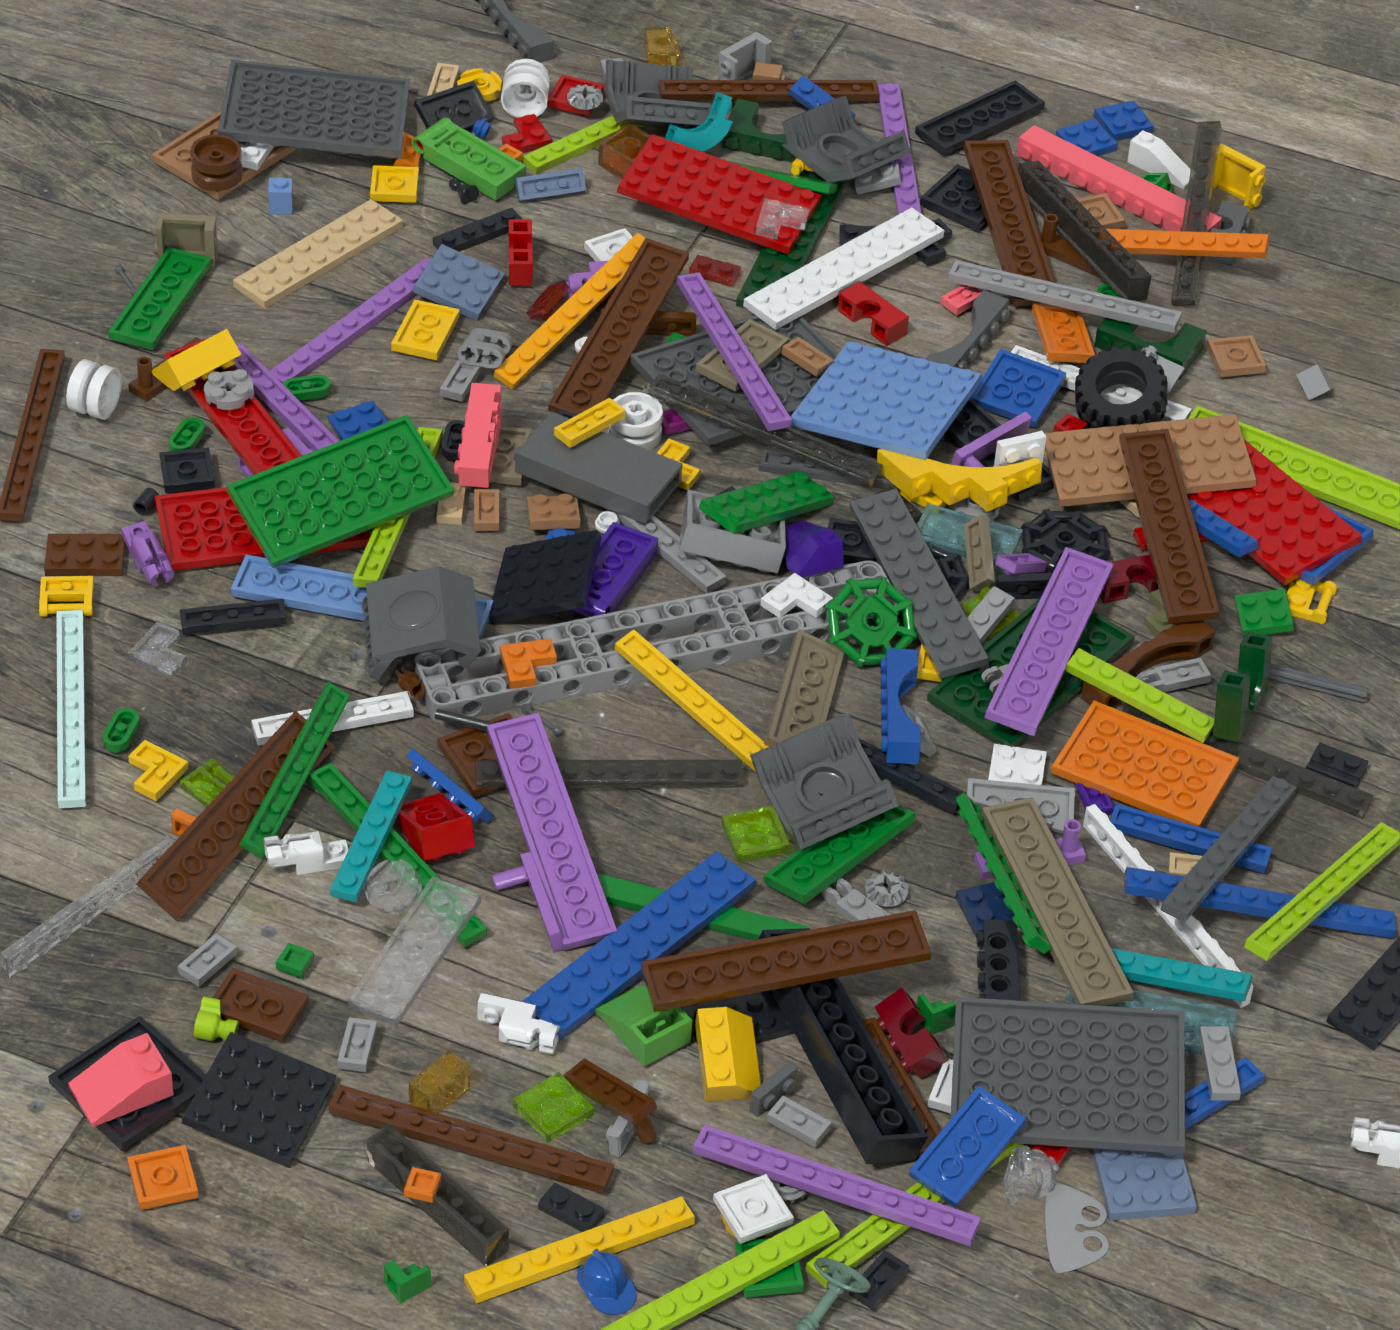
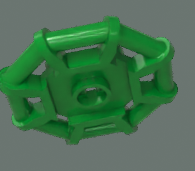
[825,576,918,667]

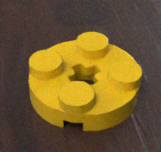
[457,68,502,102]

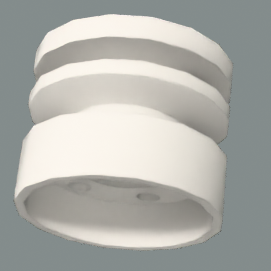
[501,59,550,118]

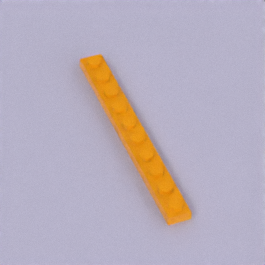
[493,233,645,390]

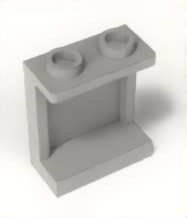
[718,31,772,80]

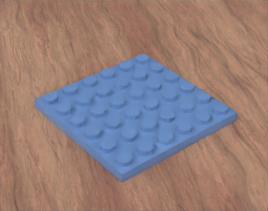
[790,341,982,460]

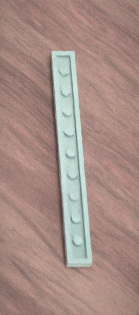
[57,610,86,808]

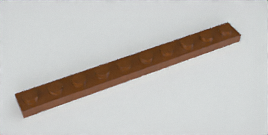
[658,80,880,102]
[0,349,65,522]
[329,1084,614,1194]

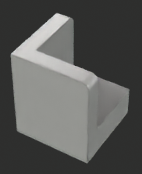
[1296,363,1333,400]

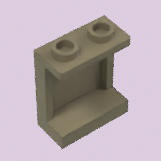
[153,213,218,268]

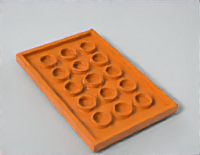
[1051,701,1239,827]

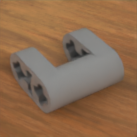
[458,328,513,368]

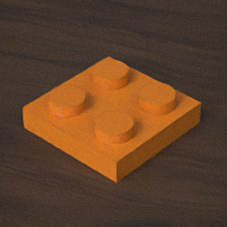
[127,1145,199,1210]

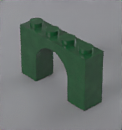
[722,99,796,163]
[1094,318,1207,380]
[1213,632,1273,742]

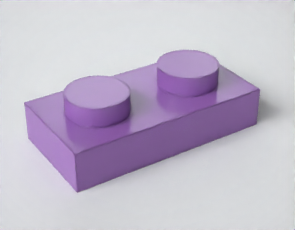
[995,553,1048,574]

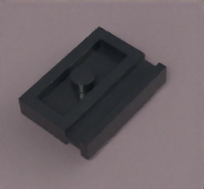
[1304,742,1369,792]

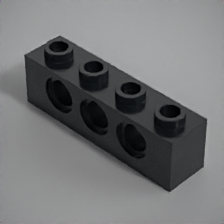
[976,919,1020,1001]

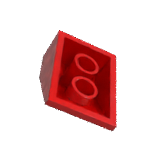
[396,793,475,861]

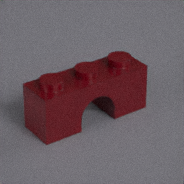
[1100,554,1159,604]
[874,987,949,1079]

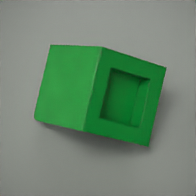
[917,994,956,1035]
[384,1260,431,1304]

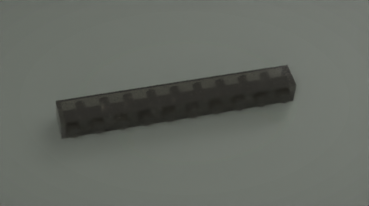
[1018,161,1152,302]

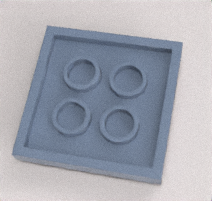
[413,244,505,321]
[1091,1148,1197,1221]

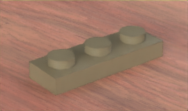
[964,514,995,592]

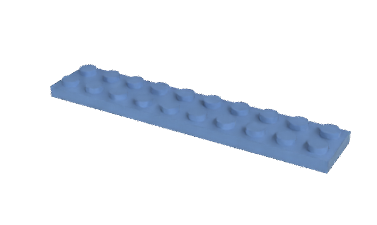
[231,555,493,639]

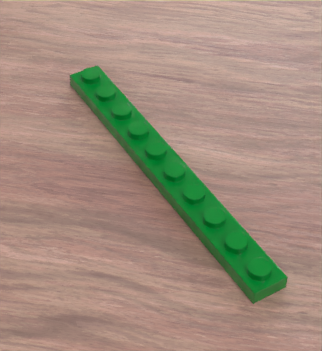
[309,763,487,948]

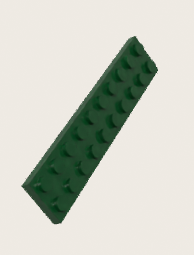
[736,169,848,308]

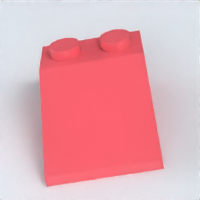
[68,1033,173,1127]

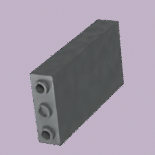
[513,412,683,525]

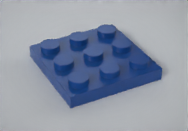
[971,349,1066,428]

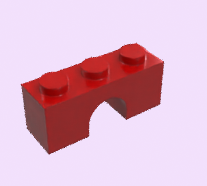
[508,219,533,286]
[838,281,909,346]

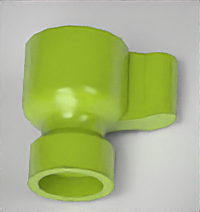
[193,996,239,1041]

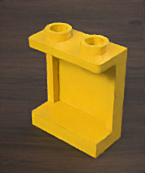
[1202,143,1266,211]

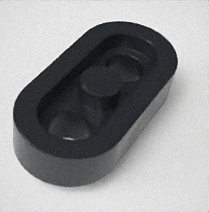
[442,420,465,460]

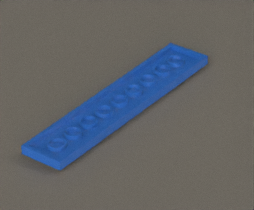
[522,851,756,1041]

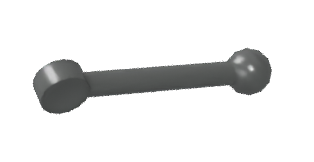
[115,265,138,297]
[521,704,563,736]

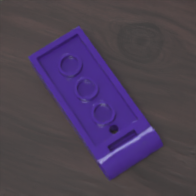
[569,522,659,617]

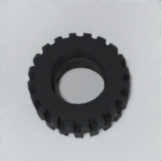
[1075,347,1168,429]

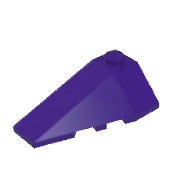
[784,521,844,578]

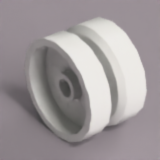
[66,359,122,420]
[608,392,663,450]

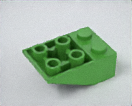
[595,985,692,1067]

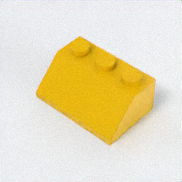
[151,329,242,391]
[695,1007,761,1102]

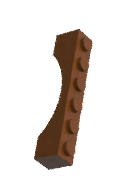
[1081,620,1216,708]

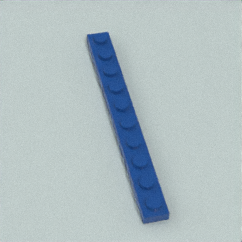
[1124,867,1396,939]

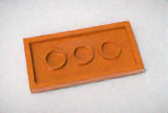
[1032,303,1095,364]

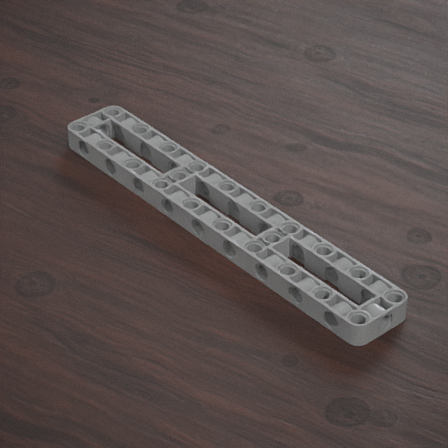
[415,561,900,723]

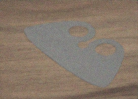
[1045,1182,1109,1273]

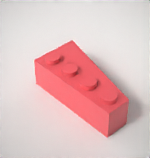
[454,383,502,488]

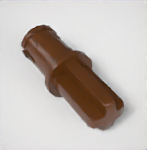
[394,666,425,698]

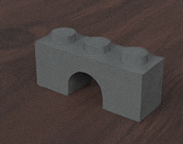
[1205,201,1251,265]

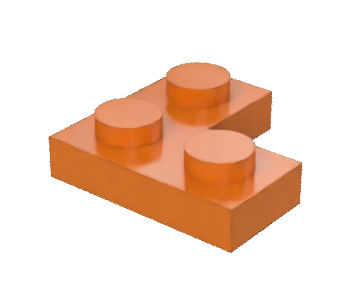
[500,638,557,689]

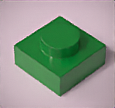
[276,943,314,978]

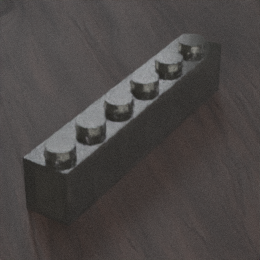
[367,1124,509,1267]

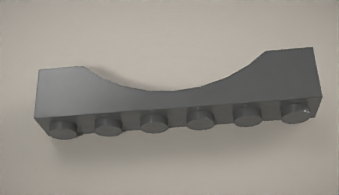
[477,0,554,63]
[926,290,1010,369]

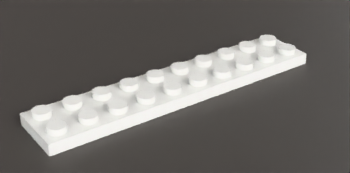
[743,208,944,330]

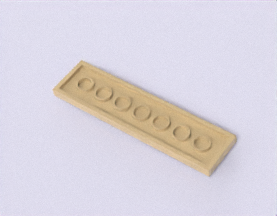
[233,199,403,309]

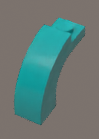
[665,92,733,152]

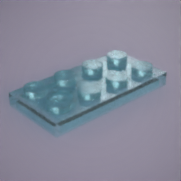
[917,503,1023,566]

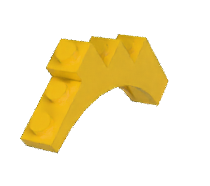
[877,449,1042,512]

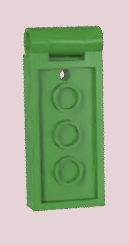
[411,117,526,201]

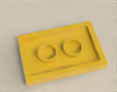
[391,299,460,361]

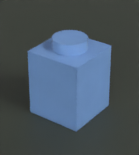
[268,177,293,214]

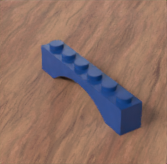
[880,648,921,764]

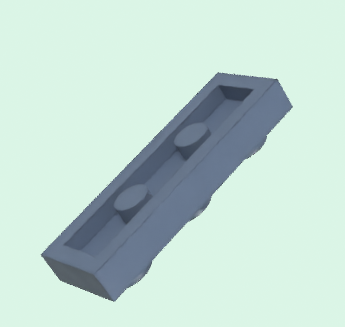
[514,168,586,202]

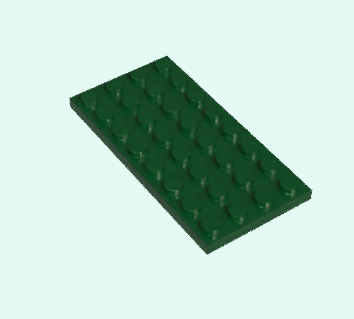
[927,596,1135,747]

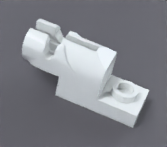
[264,831,348,875]
[478,993,560,1055]
[1350,1117,1400,1168]

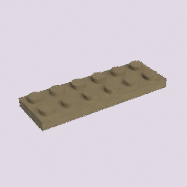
[764,629,844,746]

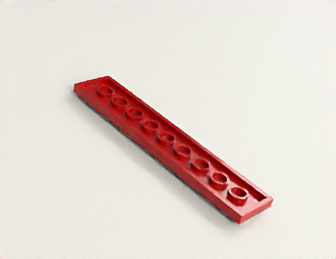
[164,338,302,475]

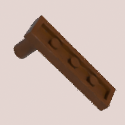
[1039,214,1124,283]
[601,294,696,337]
[128,337,201,402]
[563,1058,657,1143]

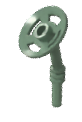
[795,1258,870,1330]

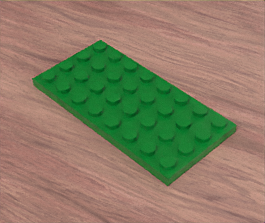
[227,415,454,568]

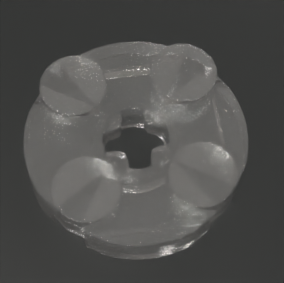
[365,859,422,916]

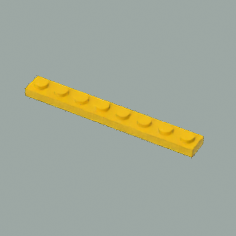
[615,629,769,772]
[464,1196,695,1304]

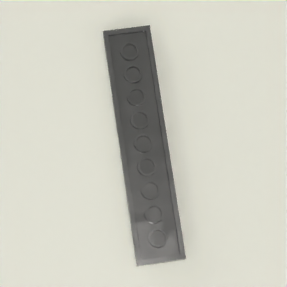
[850,489,989,679]

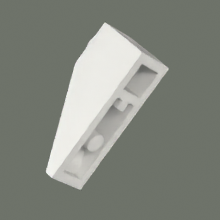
[1127,131,1196,190]

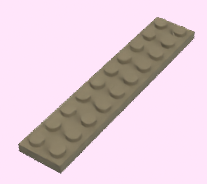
[981,797,1134,1006]

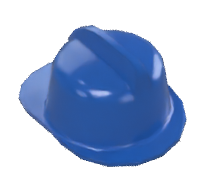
[577,1249,637,1315]

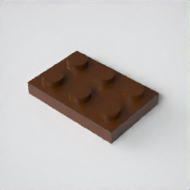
[44,534,125,576]
[213,968,309,1042]

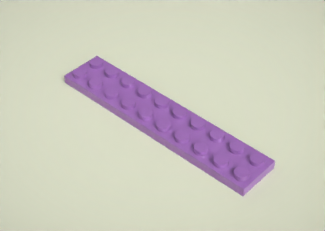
[985,547,1114,736]
[487,713,617,951]

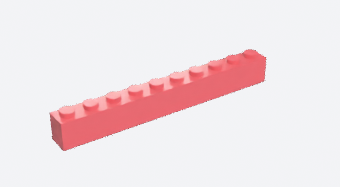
[1017,125,1222,232]

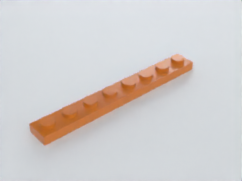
[1083,228,1270,258]

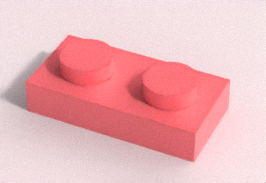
[940,285,991,316]

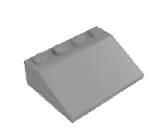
[679,490,786,573]

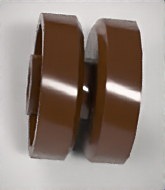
[190,134,243,191]

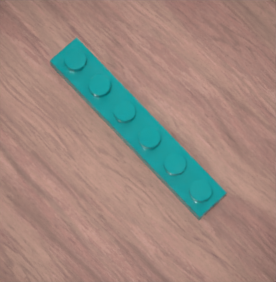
[330,771,412,902]
[1111,948,1252,1002]

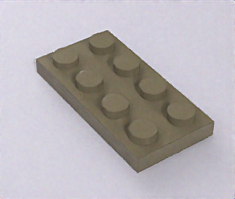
[695,319,789,391]

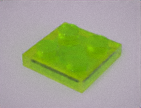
[721,806,790,862]
[513,1072,594,1143]

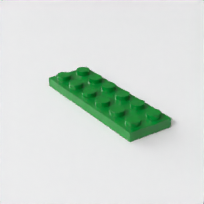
[108,247,212,350]
[699,471,835,534]
[764,805,915,905]

